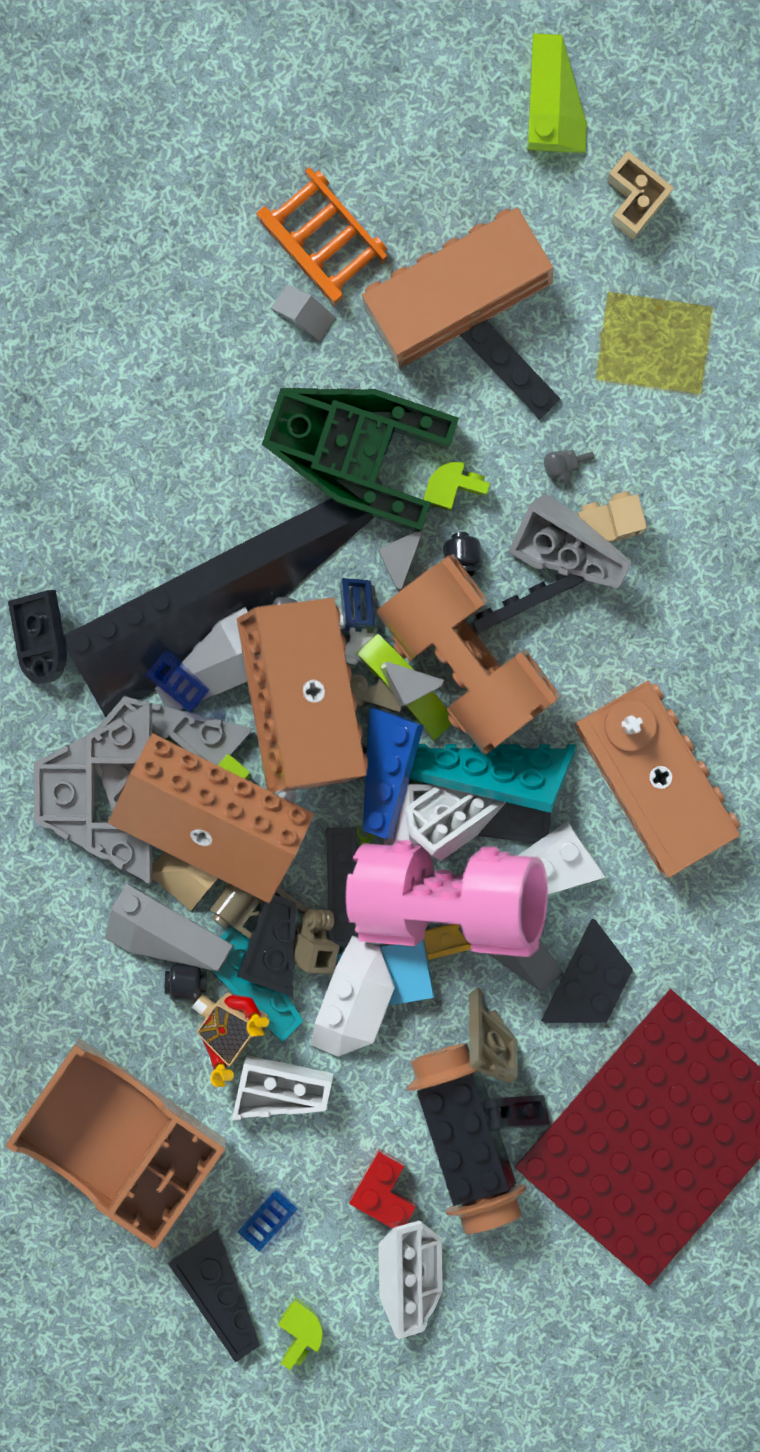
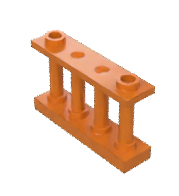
[256,167,388,306]

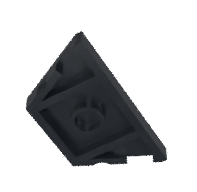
[541,918,633,1023]

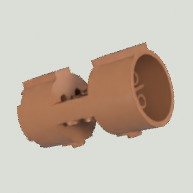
[376,554,562,755]

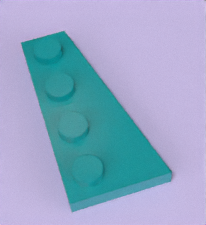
[210,923,303,1043]

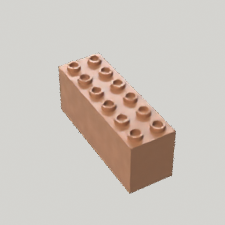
[362,207,553,369]

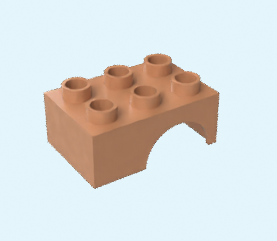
[5,1038,226,1249]

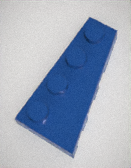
[362,707,424,839]

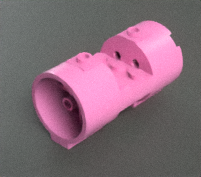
[346,840,548,957]

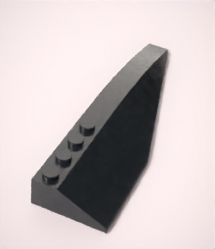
[64,476,383,717]

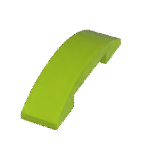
[355,634,452,741]

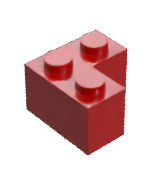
[349,1148,416,1229]

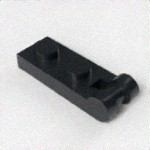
[483,1095,550,1131]

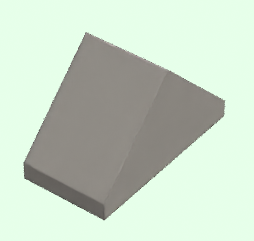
[271,284,336,341]
[378,531,422,591]
[381,662,444,706]

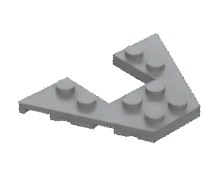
[93,696,253,810]
[34,704,153,883]

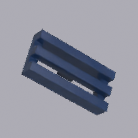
[340,578,375,633]

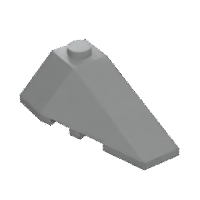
[155,607,248,710]
[105,884,234,971]

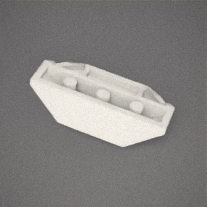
[404,786,506,861]
[311,936,395,1057]
[378,1221,443,1339]

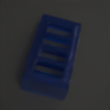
[145,650,210,713]
[237,1187,299,1252]

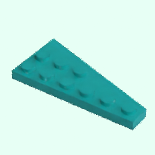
[409,744,577,813]

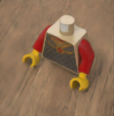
[192,993,269,1087]

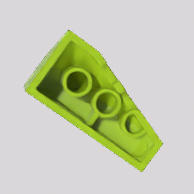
[527,33,587,153]

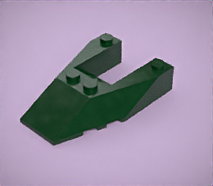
[262,388,459,532]

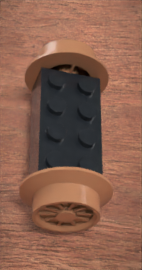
[406,1043,526,1234]

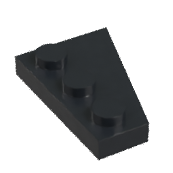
[236,895,296,997]

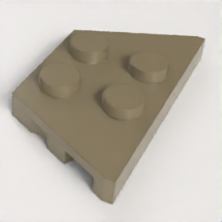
[469,988,518,1084]

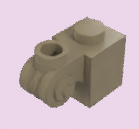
[350,674,402,714]
[293,908,339,974]

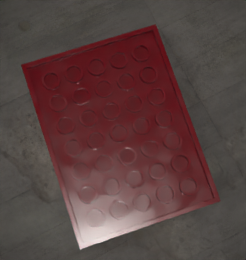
[514,988,760,1286]

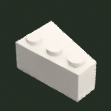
[517,821,605,894]
[232,1055,333,1120]

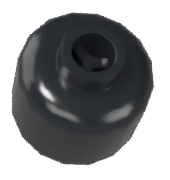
[443,532,483,577]
[164,964,207,1003]

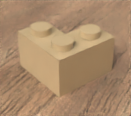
[607,151,674,240]
[577,491,647,543]

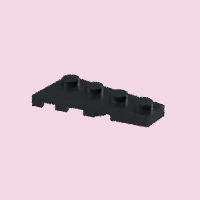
[168,1228,260,1363]

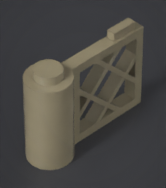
[210,884,308,942]

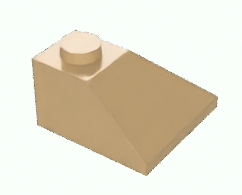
[153,851,219,911]

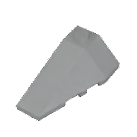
[509,494,632,588]

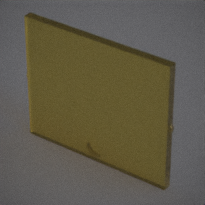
[596,292,713,394]

